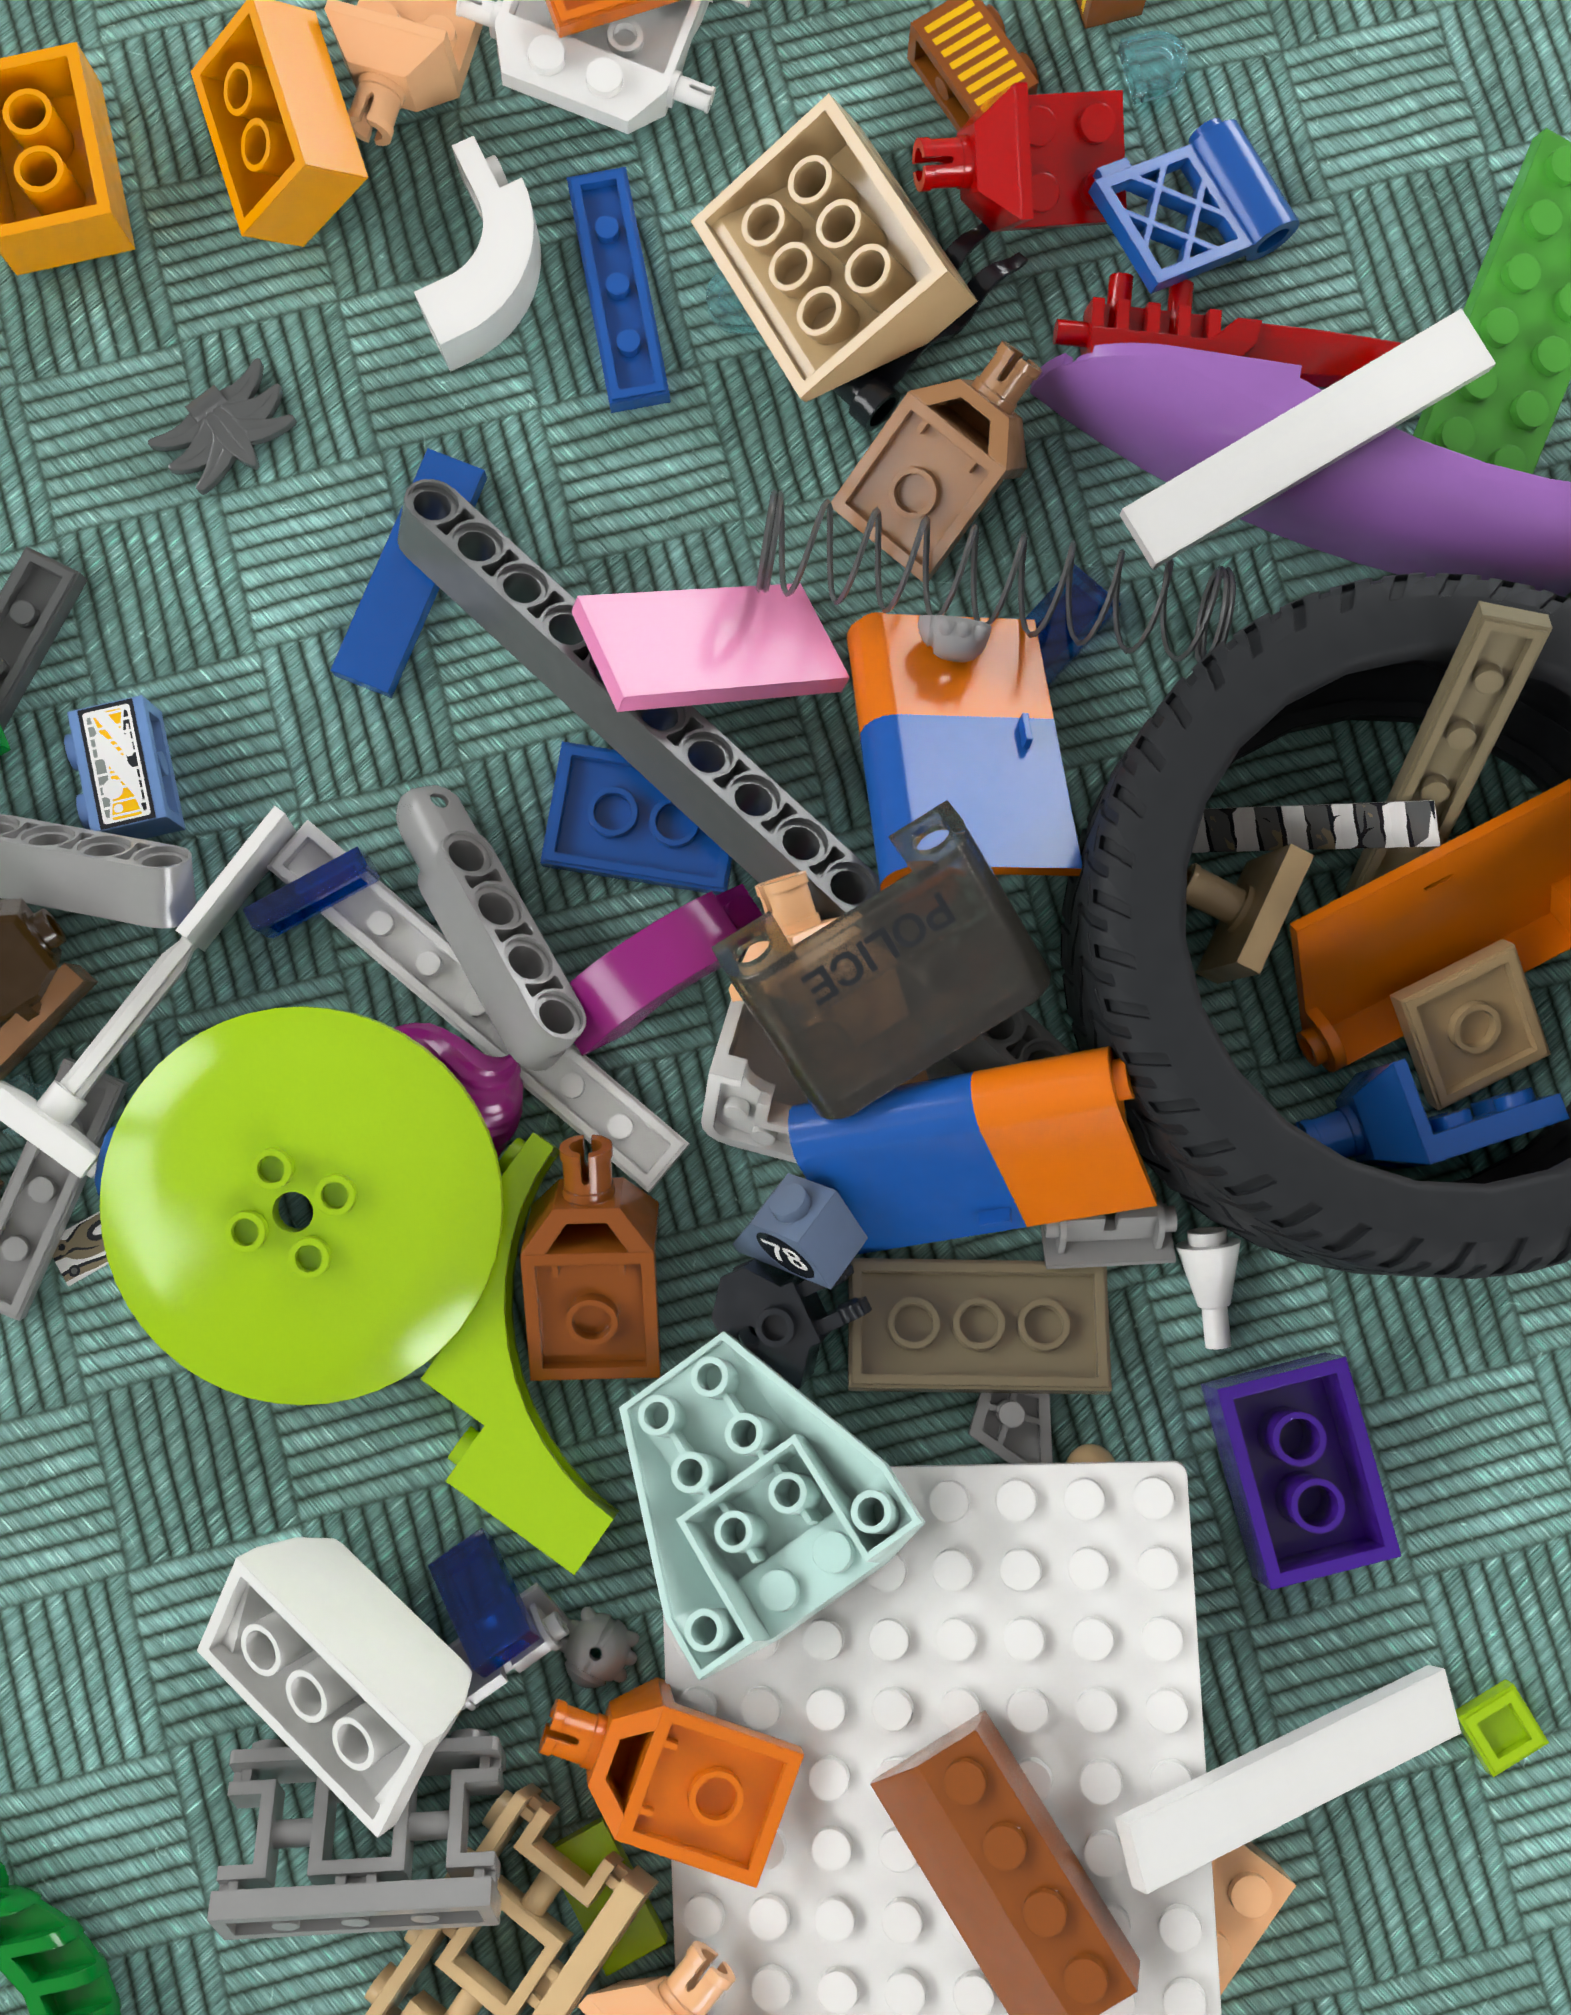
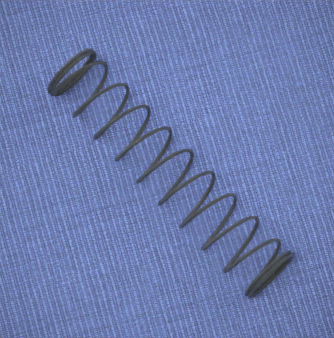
[756,489,1236,663]

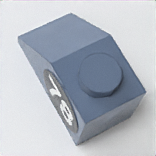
[733,1173,868,1290]

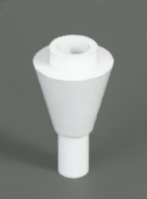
[1175,1227,1241,1350]

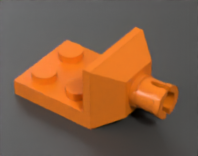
[538,1677,804,1888]

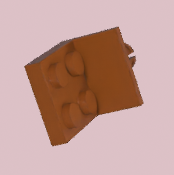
[520,1135,662,1381]

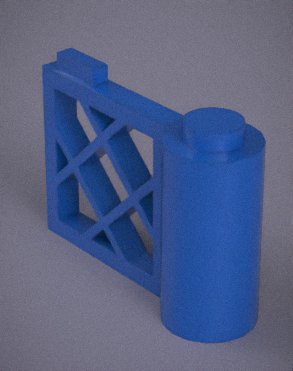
[1088,118,1300,294]

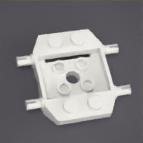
[456,0,751,134]

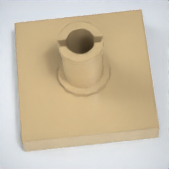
[1186,844,1314,984]

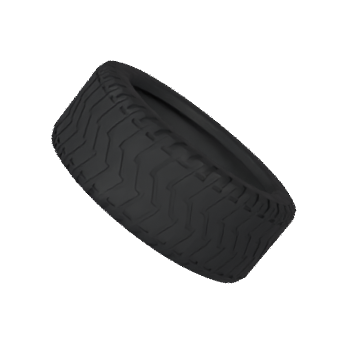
[1060,572,1571,1279]

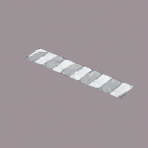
[1192,800,1441,853]

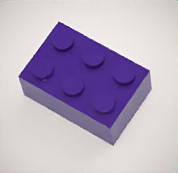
[1201,1352,1402,1590]

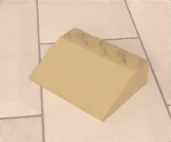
[691,93,978,402]

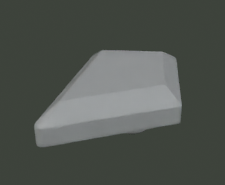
[968,1393,1053,1464]

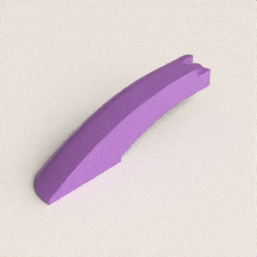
[1030,343,1571,597]

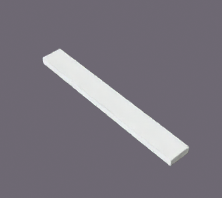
[267,820,690,1193]

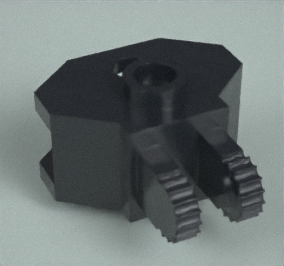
[711,1258,872,1389]

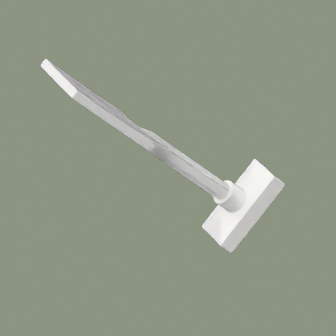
[0,806,296,1178]

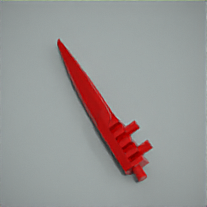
[1053,272,1402,387]

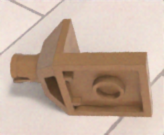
[831,341,1042,582]

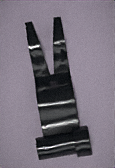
[833,222,1028,431]

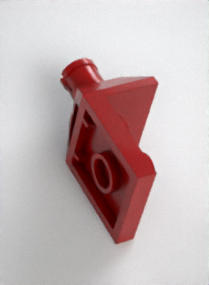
[912,82,1127,232]

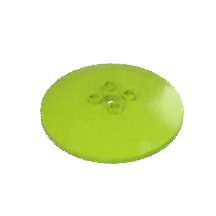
[99,1006,504,1405]

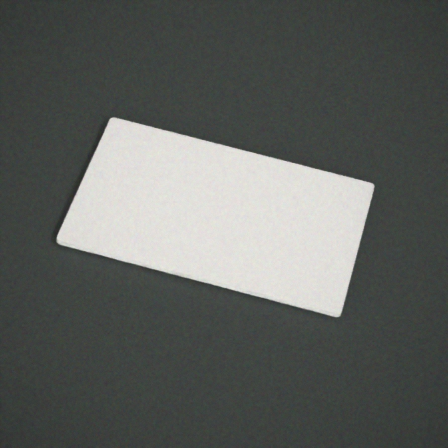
[663,1461,1222,2015]

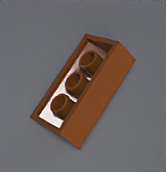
[870,1710,1140,2015]

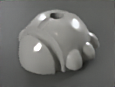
[918,615,991,662]
[559,1607,640,1688]

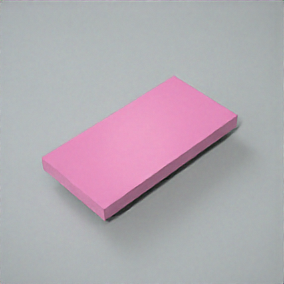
[571,583,850,712]

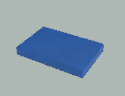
[540,741,733,895]

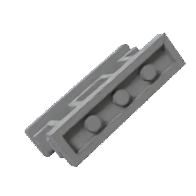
[207,1728,506,1940]

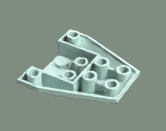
[619,1331,925,1680]

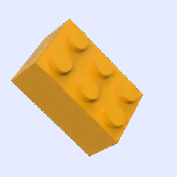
[191,0,368,247]
[0,42,136,276]

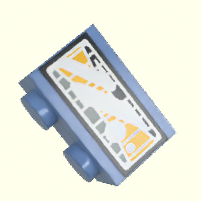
[64,695,186,839]

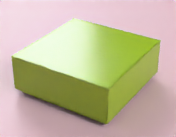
[1456,1679,1549,1777]

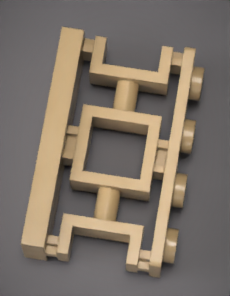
[364,1783,659,2015]

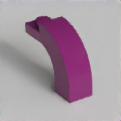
[569,884,769,1056]

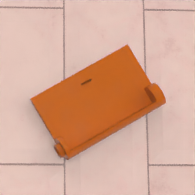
[1290,779,1571,1072]

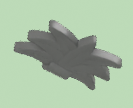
[148,358,297,495]

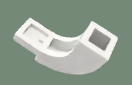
[414,136,541,372]

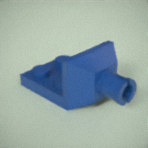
[1295,1058,1570,1170]

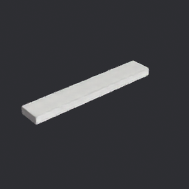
[1120,308,1496,570]
[1115,1665,1461,1894]

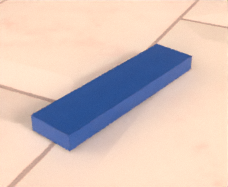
[567,167,671,413]
[330,448,487,698]

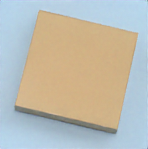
[1390,939,1551,1110]

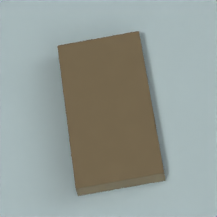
[848,1258,1112,1395]

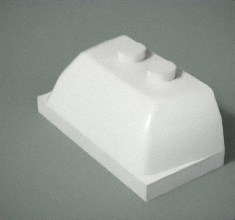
[197,1537,473,1838]

